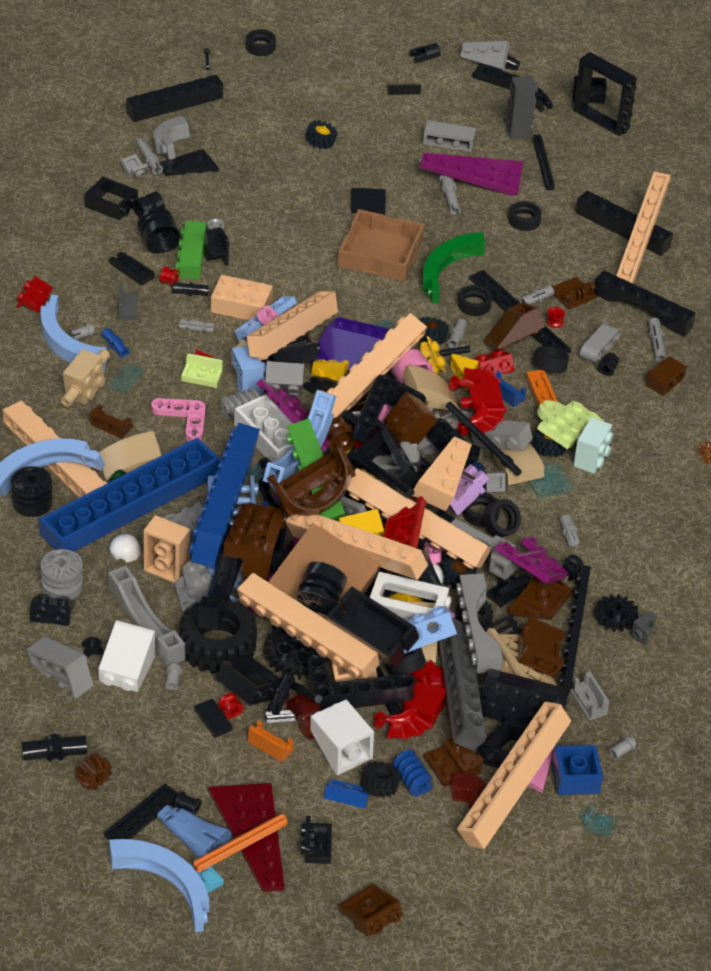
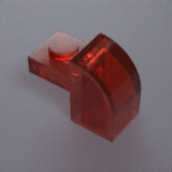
[286,695,322,740]
[452,772,486,811]

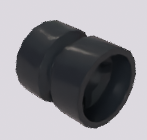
[133,191,165,217]

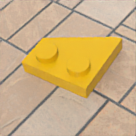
[311,359,349,381]

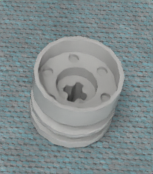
[40,549,83,600]

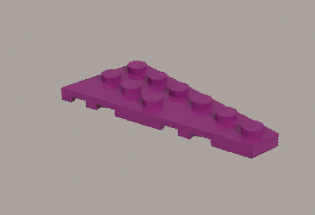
[419,152,523,196]
[256,379,330,454]

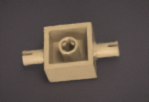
[60,349,110,407]

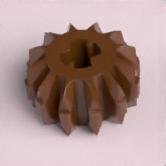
[75,753,112,790]

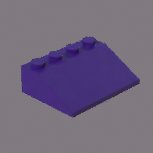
[311,317,390,373]

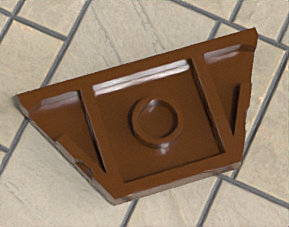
[508,576,572,620]

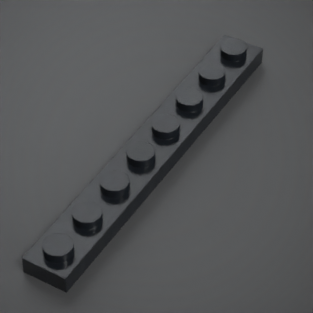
[559,565,591,689]

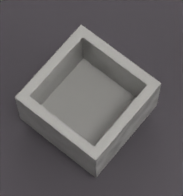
[265,361,304,397]

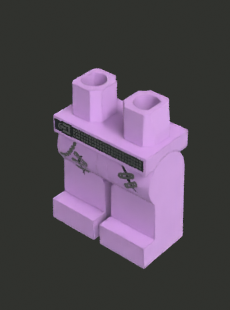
[447,464,489,516]

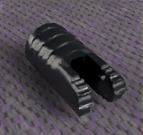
[409,43,441,63]

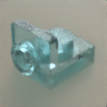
[583,805,616,838]

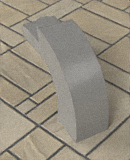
[154,116,190,159]

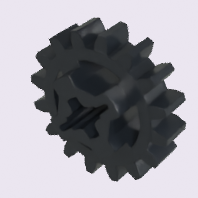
[595,594,639,632]

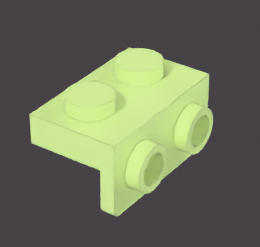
[181,353,223,388]

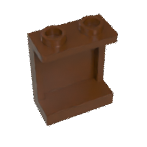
[518,617,566,678]

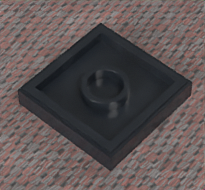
[351,188,386,215]

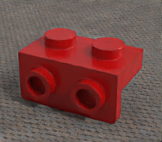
[16,276,53,313]
[473,349,514,377]

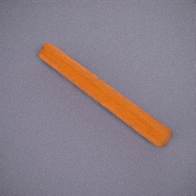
[193,814,288,872]

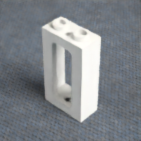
[370,572,452,629]

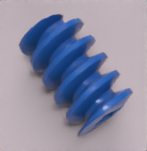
[393,749,433,797]

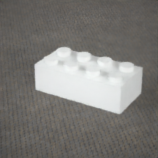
[234,394,293,462]

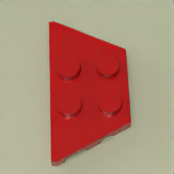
[383,496,426,549]

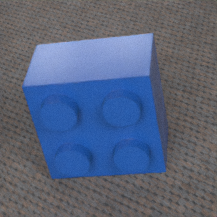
[551,745,603,795]

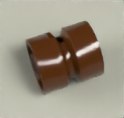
[327,417,356,451]

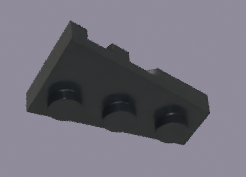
[159,149,219,176]

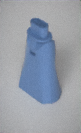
[157,805,232,858]

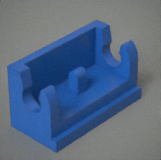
[494,370,526,407]

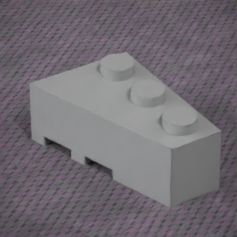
[26,636,94,699]

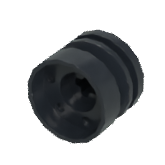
[137,207,181,254]
[11,466,53,517]
[295,562,347,614]

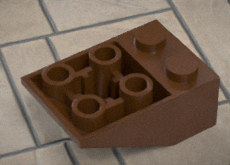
[483,302,545,349]

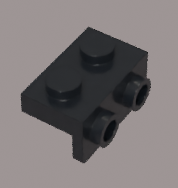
[29,594,75,626]
[301,816,332,864]

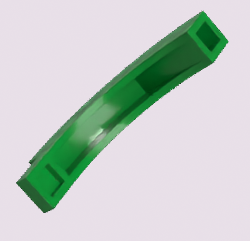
[422,232,485,303]

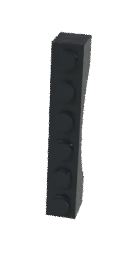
[593,270,696,337]
[198,543,241,630]

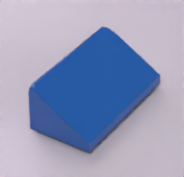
[324,779,370,809]

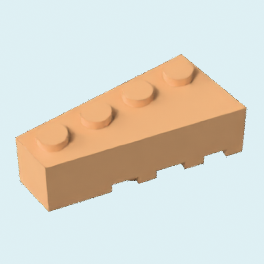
[412,437,472,511]

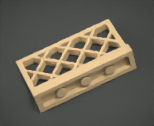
[486,628,557,685]

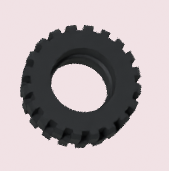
[179,599,257,674]

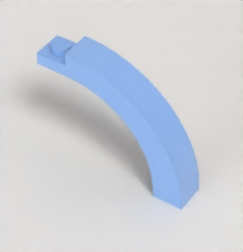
[41,295,107,372]
[263,390,336,483]
[0,438,105,497]
[109,839,209,932]

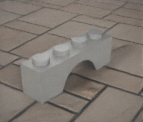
[451,519,519,580]

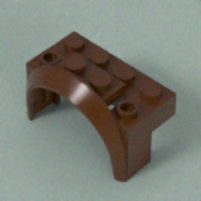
[266,437,356,516]
[224,503,286,581]

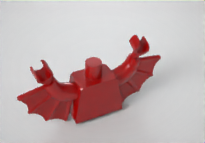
[448,367,508,435]
[374,660,447,740]

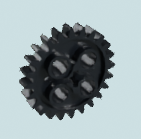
[264,626,329,680]

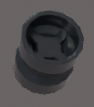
[561,554,584,582]

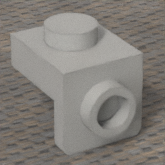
[120,154,148,179]

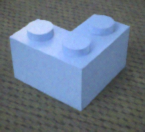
[232,345,266,396]

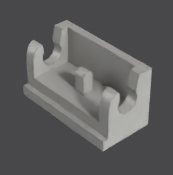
[570,672,609,720]

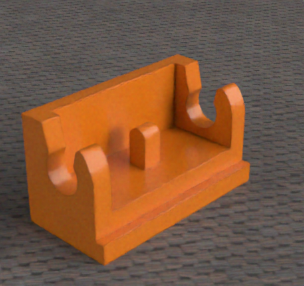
[248,720,294,762]

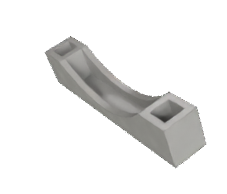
[108,565,185,667]
[456,573,502,674]

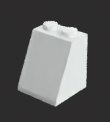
[99,620,155,692]
[310,700,374,775]

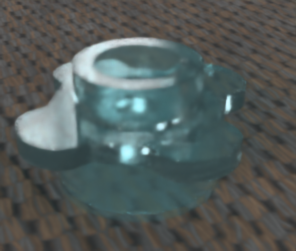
[246,464,266,481]

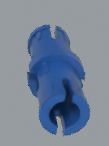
[101,328,130,358]

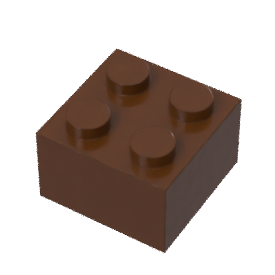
[383,392,438,445]

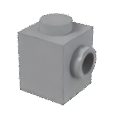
[391,442,421,466]

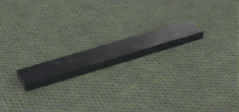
[469,270,571,354]

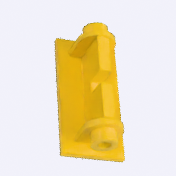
[420,336,446,374]

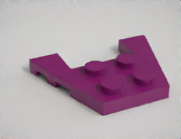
[495,536,568,584]

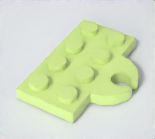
[537,400,604,449]

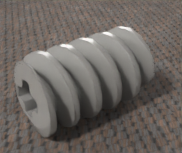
[220,388,260,420]

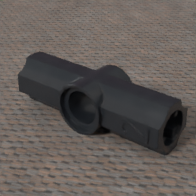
[22,734,87,762]

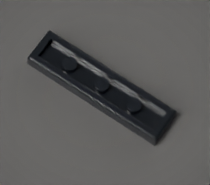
[104,783,179,840]

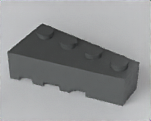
[503,76,538,140]

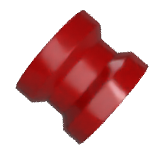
[160,266,180,286]
[546,307,565,328]
[218,693,244,719]

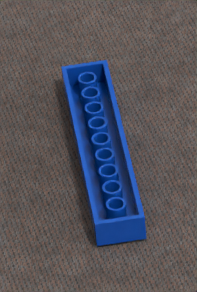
[189,423,260,568]
[39,437,221,552]

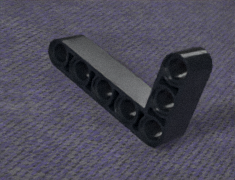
[352,375,426,442]
[410,418,475,499]
[308,655,415,711]

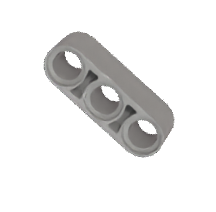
[580,323,621,364]

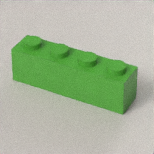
[176,221,206,279]

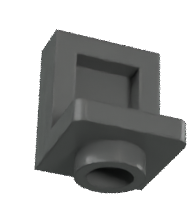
[632,611,657,645]

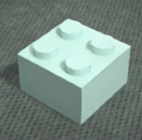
[574,417,613,474]

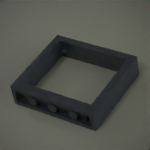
[573,52,637,136]
[345,426,420,514]

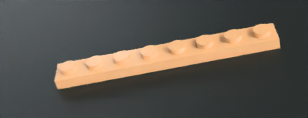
[616,172,671,284]

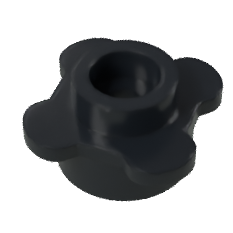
[82,637,104,657]

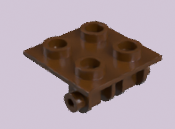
[552,277,598,309]

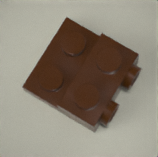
[424,738,483,787]
[338,884,403,937]

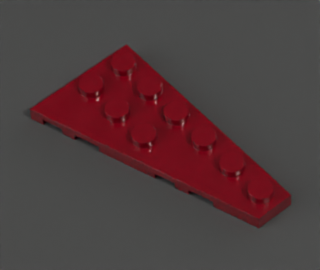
[208,783,285,892]

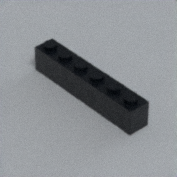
[126,75,223,122]
[576,190,673,256]

